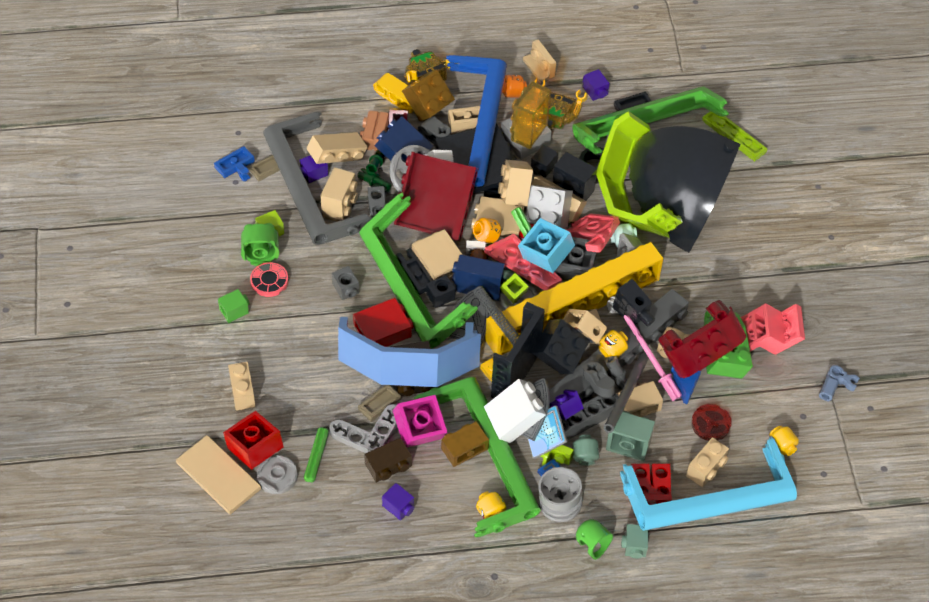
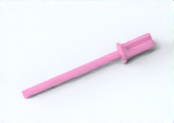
[624,315,682,401]

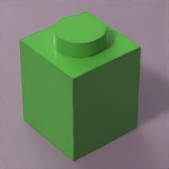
[218,289,250,323]

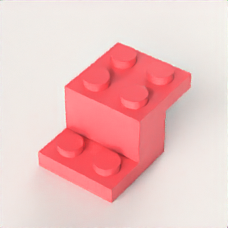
[740,303,805,355]

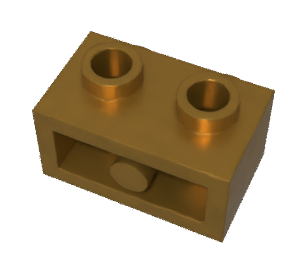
[441,422,489,467]

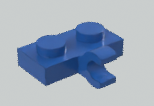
[214,146,255,182]

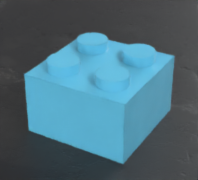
[518,218,575,273]

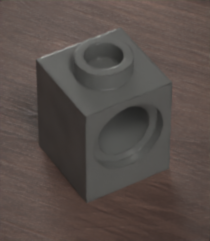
[332,266,359,300]

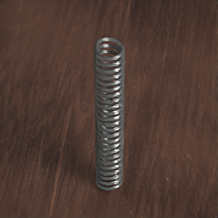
[473,286,520,346]

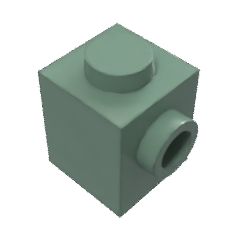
[621,524,648,559]

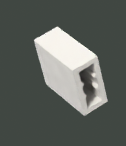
[484,379,546,443]

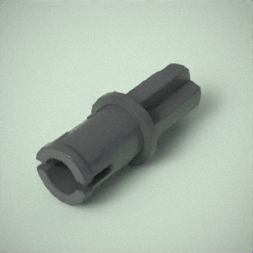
[605,356,627,391]

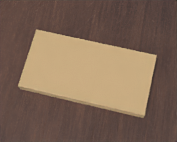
[176,435,261,515]

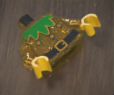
[404,49,458,82]
[532,78,588,131]

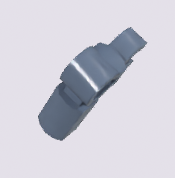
[819,365,860,402]

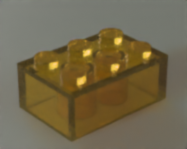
[510,81,551,149]

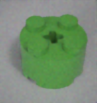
[241,223,279,266]

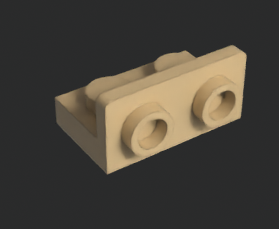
[523,40,556,82]

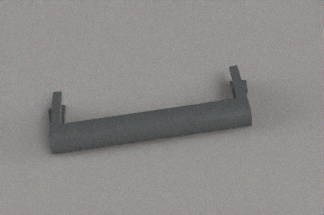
[263,112,372,245]

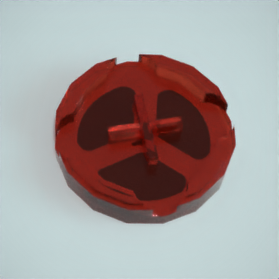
[691,404,731,441]

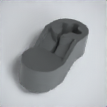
[583,361,615,398]

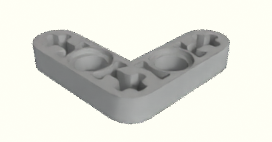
[329,404,397,453]

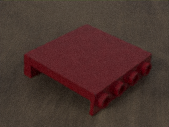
[394,152,479,241]

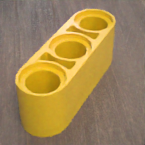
[373,73,413,113]

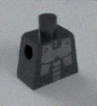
[612,279,655,327]

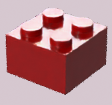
[223,410,284,470]

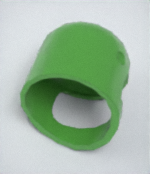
[576,519,613,560]

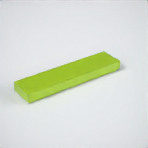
[702,111,767,162]

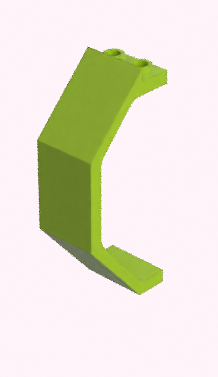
[596,111,683,238]

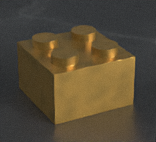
[402,69,455,121]

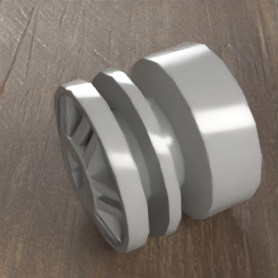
[538,467,582,522]

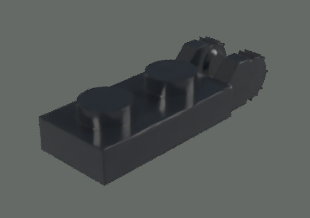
[396,248,434,295]

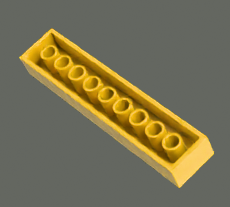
[485,242,663,355]

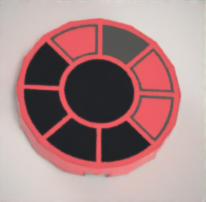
[250,262,289,297]

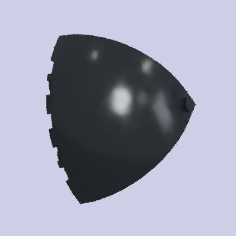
[629,126,740,253]

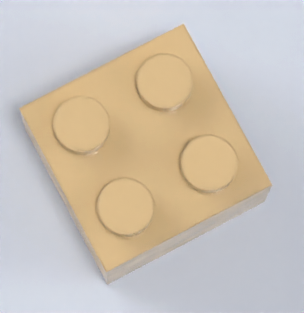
[498,159,533,206]
[321,167,358,222]

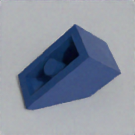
[671,366,701,405]

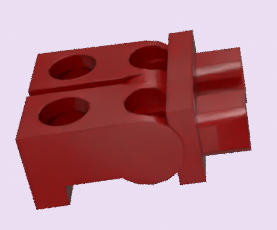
[631,464,672,505]

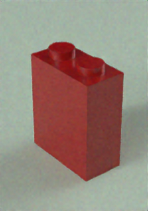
[353,298,413,347]

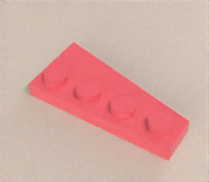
[484,234,562,290]

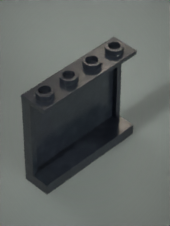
[435,123,517,194]
[491,302,545,399]

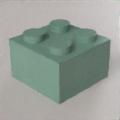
[606,411,655,461]

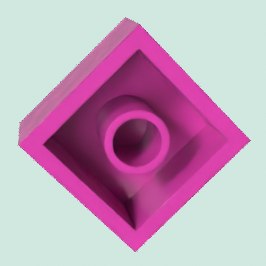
[393,395,447,448]

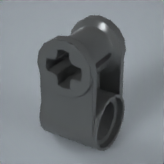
[418,116,451,144]

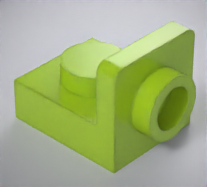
[540,445,574,466]

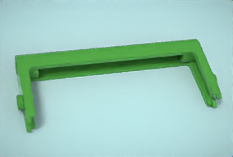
[572,86,729,154]
[359,193,478,349]
[414,377,541,537]

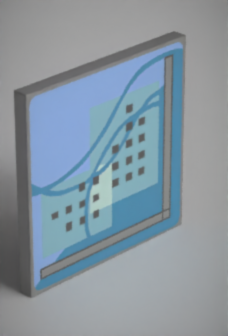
[528,405,567,459]

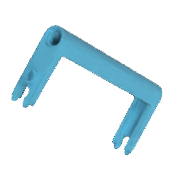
[620,437,797,531]

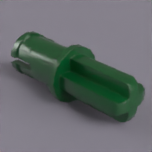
[366,149,385,175]
[357,168,392,192]

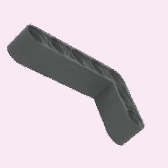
[526,393,618,440]

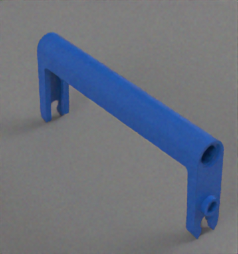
[446,55,507,187]

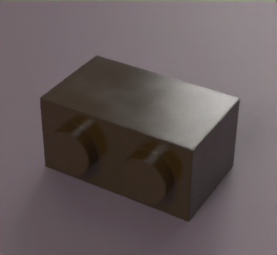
[364,437,412,483]

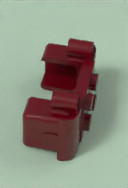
[658,300,746,378]

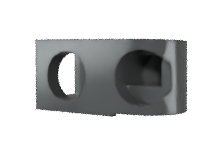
[368,186,385,218]

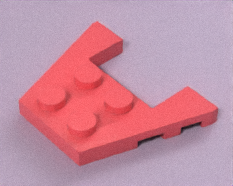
[565,214,620,253]

